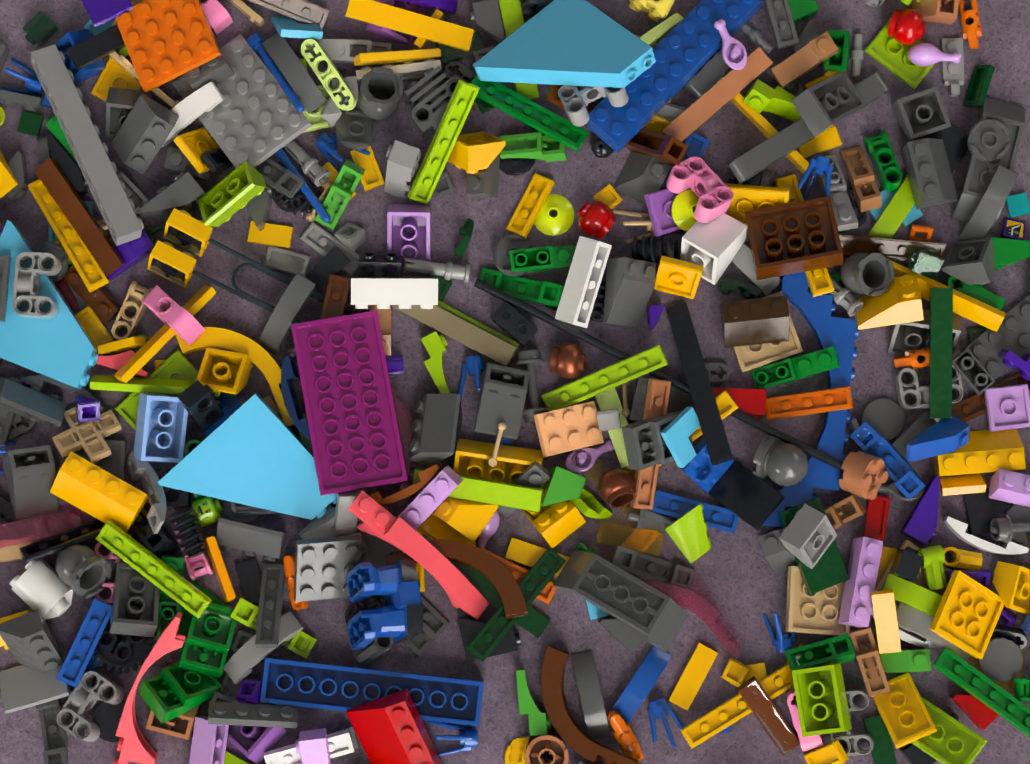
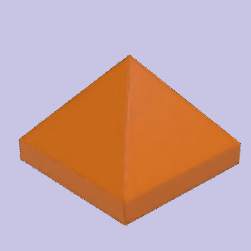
[908,224,934,241]

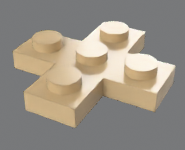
[52,406,122,463]

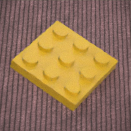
[929,570,1004,659]

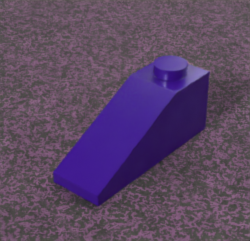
[102,229,155,281]
[900,476,940,545]

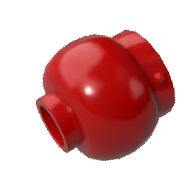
[888,9,926,45]
[577,200,616,239]

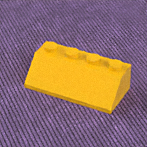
[933,428,1026,477]
[453,438,543,484]
[50,451,148,533]

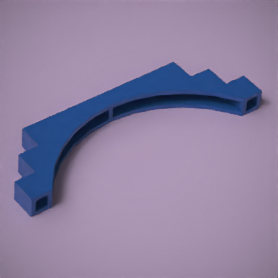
[762,272,859,528]

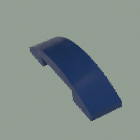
[281,355,311,440]

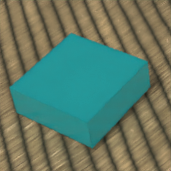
[1005,192,1030,218]

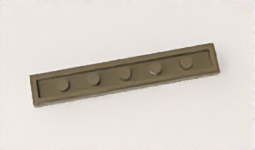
[392,305,516,367]

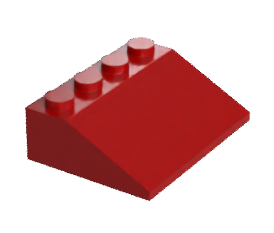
[346,689,442,764]

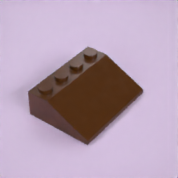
[745,196,843,280]

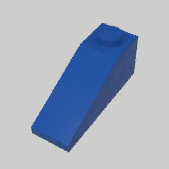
[906,415,970,462]

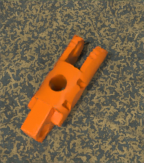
[958,0,983,50]
[894,347,929,369]
[283,554,308,610]
[607,710,644,761]

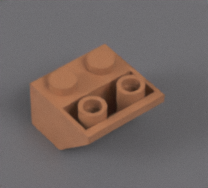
[911,0,959,25]
[146,704,201,740]

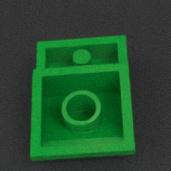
[177,602,236,678]
[138,663,222,724]

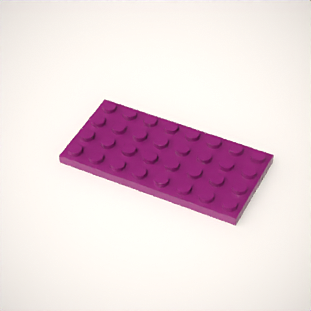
[291,310,408,496]

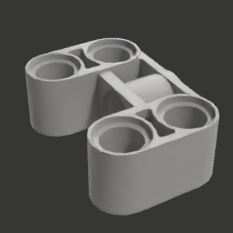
[558,85,629,126]
[13,252,62,319]
[895,365,963,410]
[57,671,125,742]
[829,689,875,756]

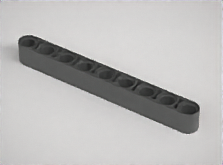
[728,72,890,184]

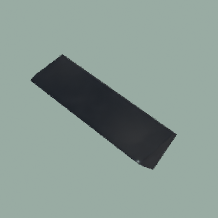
[19,519,105,563]

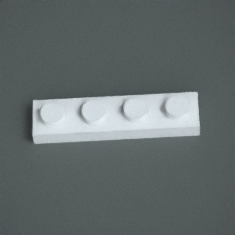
[356,59,442,86]
[264,729,355,764]

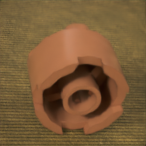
[839,450,888,500]
[525,733,569,764]

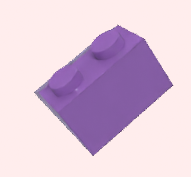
[387,204,431,273]
[227,702,287,764]

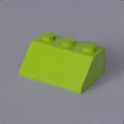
[198,160,266,227]
[792,663,852,737]

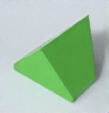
[541,466,586,507]

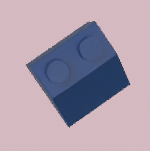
[55,29,106,85]

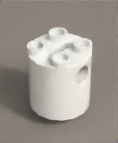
[9,558,73,620]

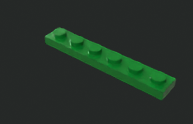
[471,74,589,152]
[932,647,1030,738]

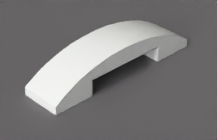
[161,82,224,148]
[943,516,1029,555]

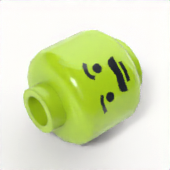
[189,496,223,527]

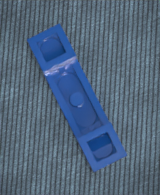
[850,421,926,500]
[606,646,672,722]

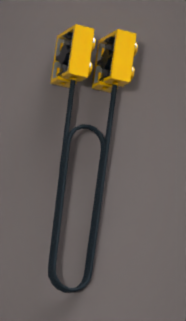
[147,208,356,323]

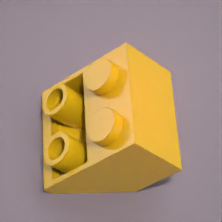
[522,500,586,549]

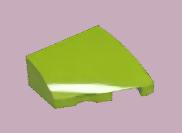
[570,487,613,519]
[665,503,712,564]

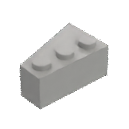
[384,140,422,200]

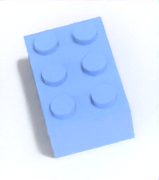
[133,393,188,463]

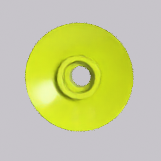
[671,189,699,232]
[534,194,574,236]

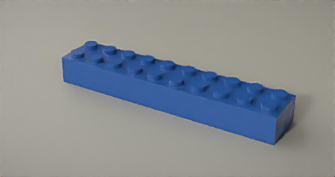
[586,0,762,153]
[260,657,484,726]

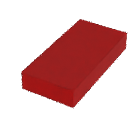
[863,496,890,540]

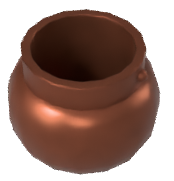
[550,343,587,379]
[598,468,636,508]

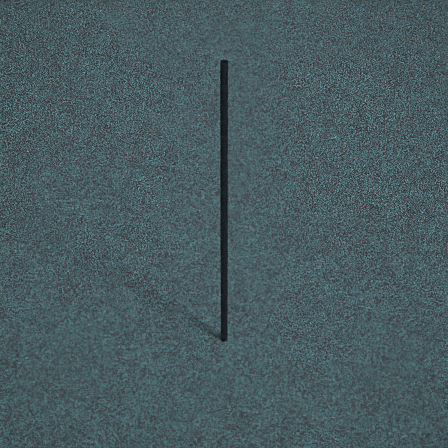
[474,279,843,471]

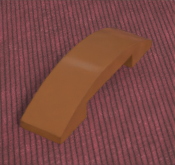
[369,463,443,505]

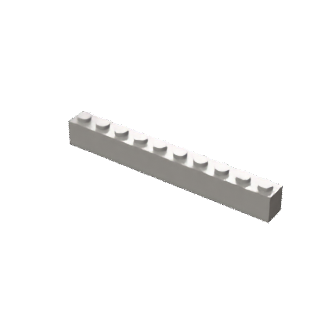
[30,44,144,246]

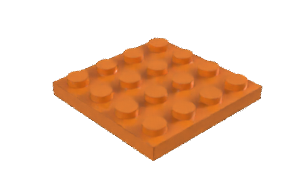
[115,0,222,92]

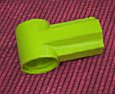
[918,545,947,590]

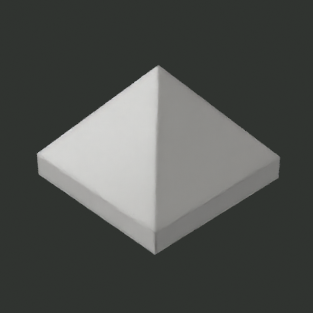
[320,97,342,127]

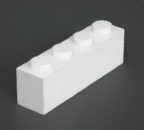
[555,236,612,328]
[351,278,438,309]

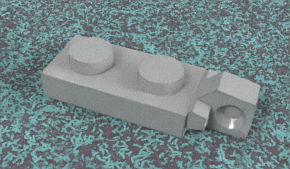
[941,38,965,97]

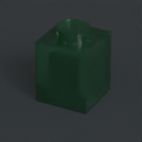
[22,11,59,48]
[907,246,944,280]

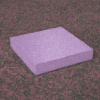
[984,384,1030,432]

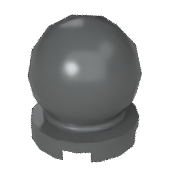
[358,67,404,120]
[840,252,894,296]
[753,435,809,486]
[55,544,112,598]

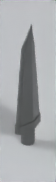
[626,509,676,532]

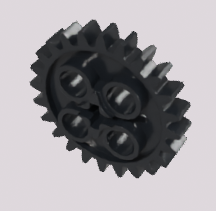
[93,618,157,674]

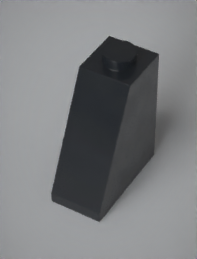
[458,618,521,662]

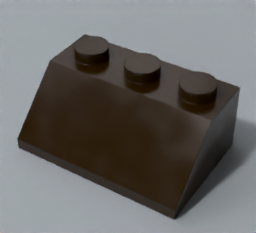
[720,295,789,348]

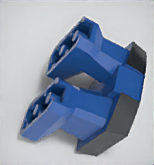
[346,559,423,650]

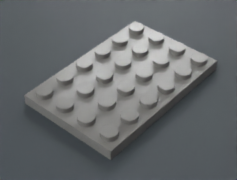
[172,34,312,168]

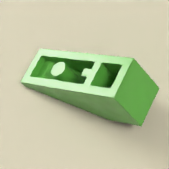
[880,648,931,673]

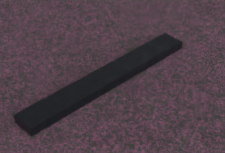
[666,302,734,466]

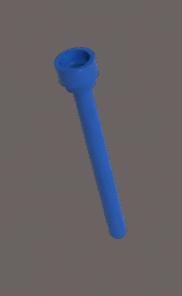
[246,33,305,112]
[274,147,331,223]

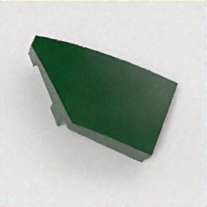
[454,218,474,260]

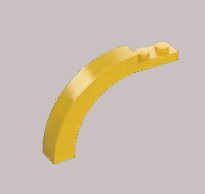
[175,327,295,428]

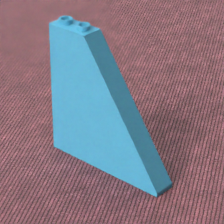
[473,0,656,88]
[0,220,98,390]
[157,392,338,520]

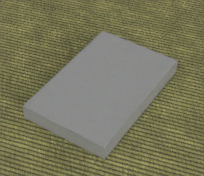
[0,655,70,714]

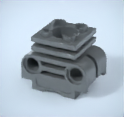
[405,66,471,140]

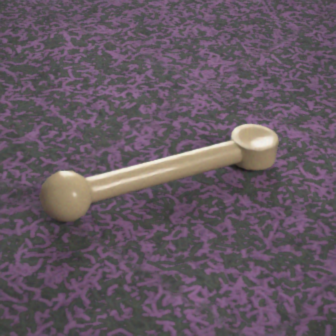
[306,181,333,222]
[621,381,630,417]
[488,422,506,467]

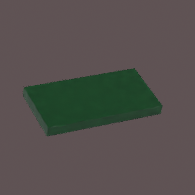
[778,497,849,595]

